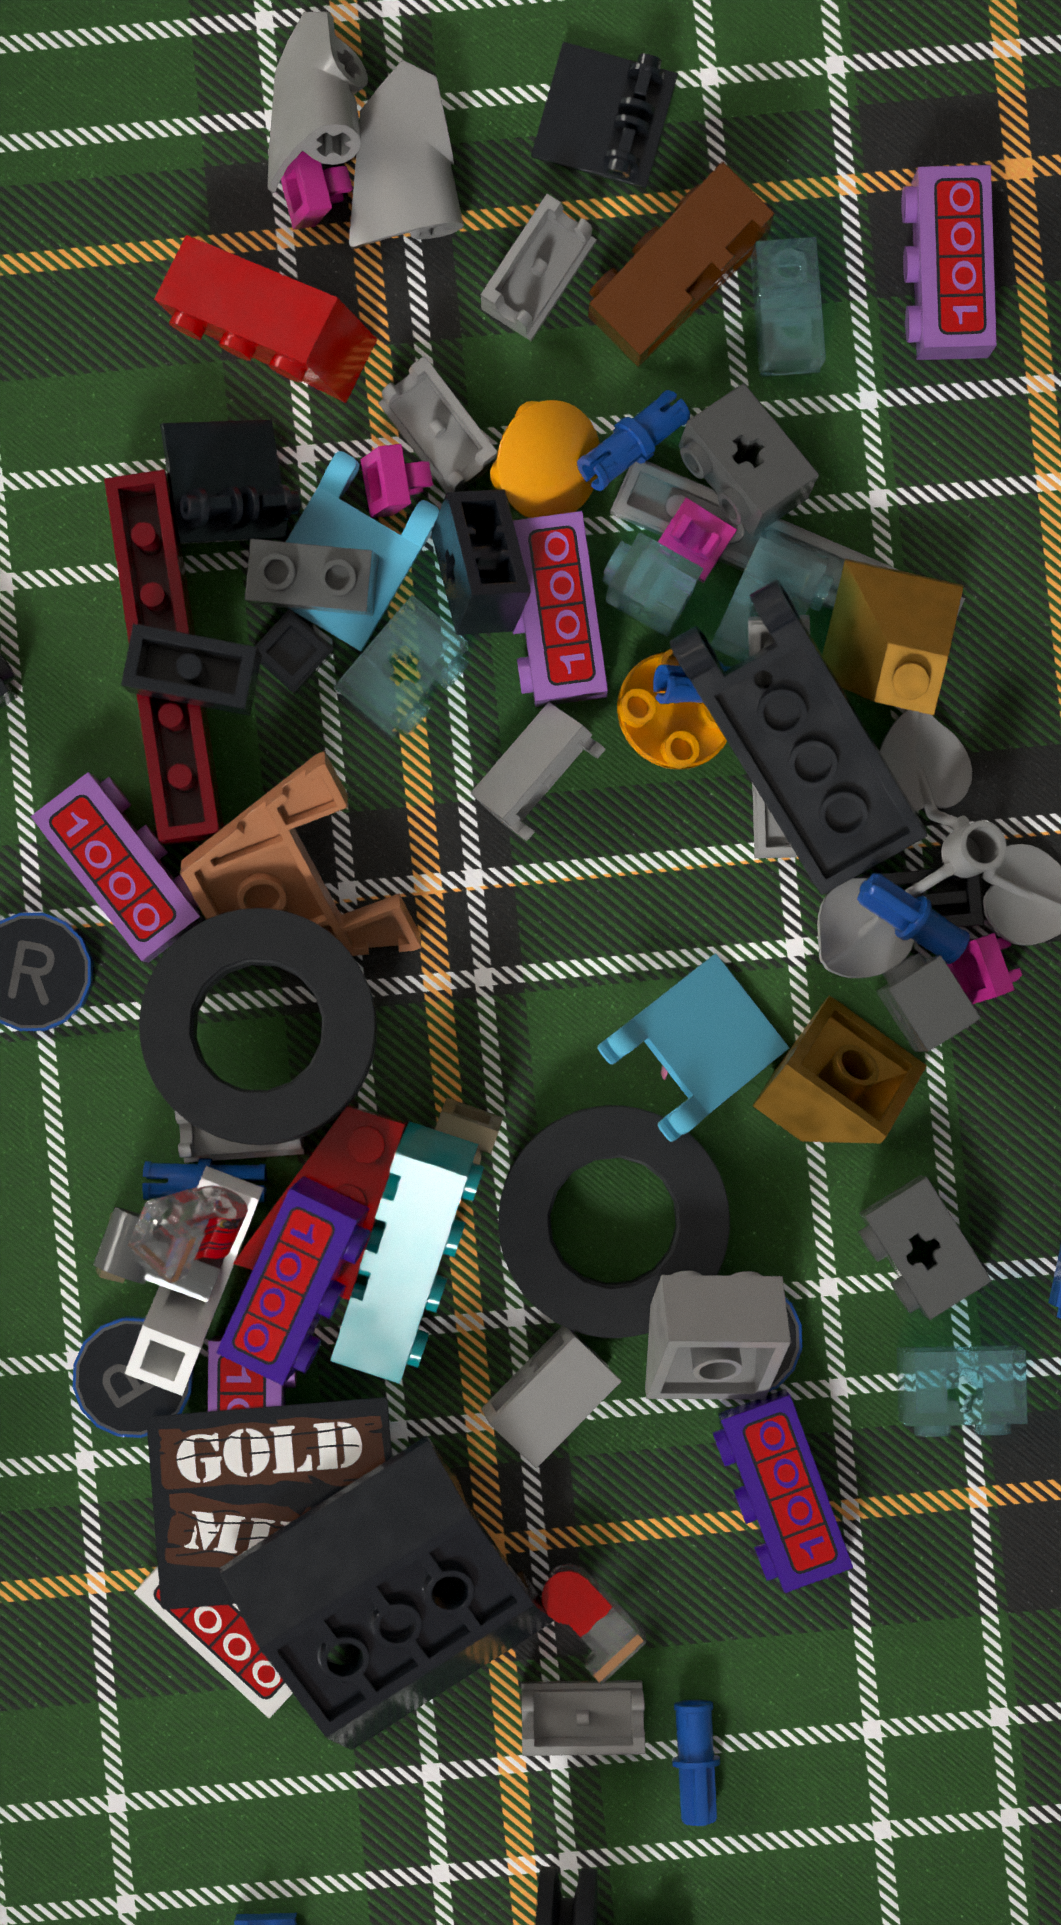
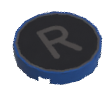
[0,913,93,1031]
[72,1316,194,1438]

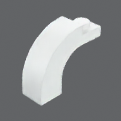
[125,1166,263,1396]

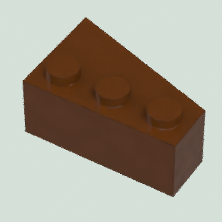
[588,161,775,367]

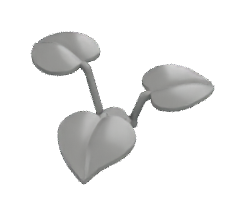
[817,709,1061,978]

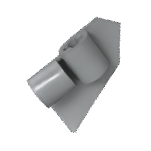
[267,12,368,193]
[349,60,464,249]

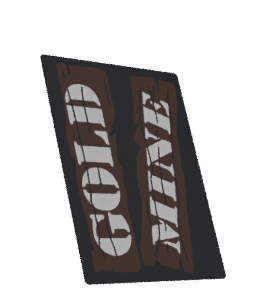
[146,1397,392,1610]

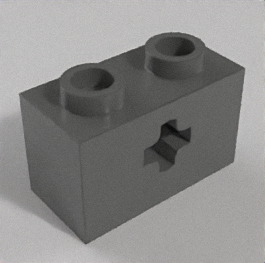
[679,383,819,537]
[245,539,379,616]
[876,953,981,1052]
[858,1175,992,1320]

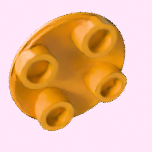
[490,400,600,518]
[617,649,727,770]

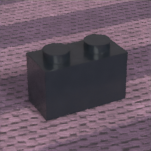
[121,624,262,716]

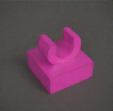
[281,151,353,230]
[361,444,433,518]
[653,498,737,583]
[947,933,1022,1004]

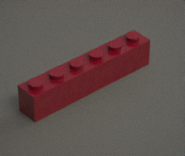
[104,469,224,846]

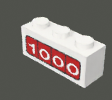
[134,1566,292,1718]

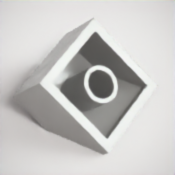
[645,1271,791,1400]

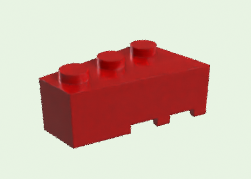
[154,235,378,403]
[233,1105,407,1300]

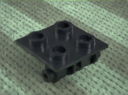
[531,42,678,189]
[160,419,301,544]

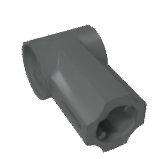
[93,1207,225,1303]

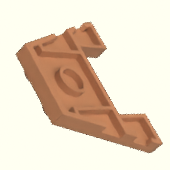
[180,751,421,956]

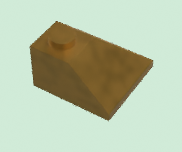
[823,558,963,715]
[753,995,927,1143]

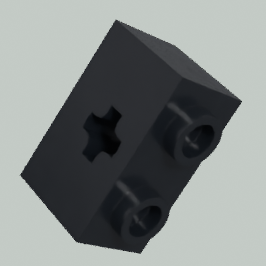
[431,489,531,635]

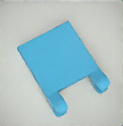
[286,451,440,652]
[598,953,789,1142]

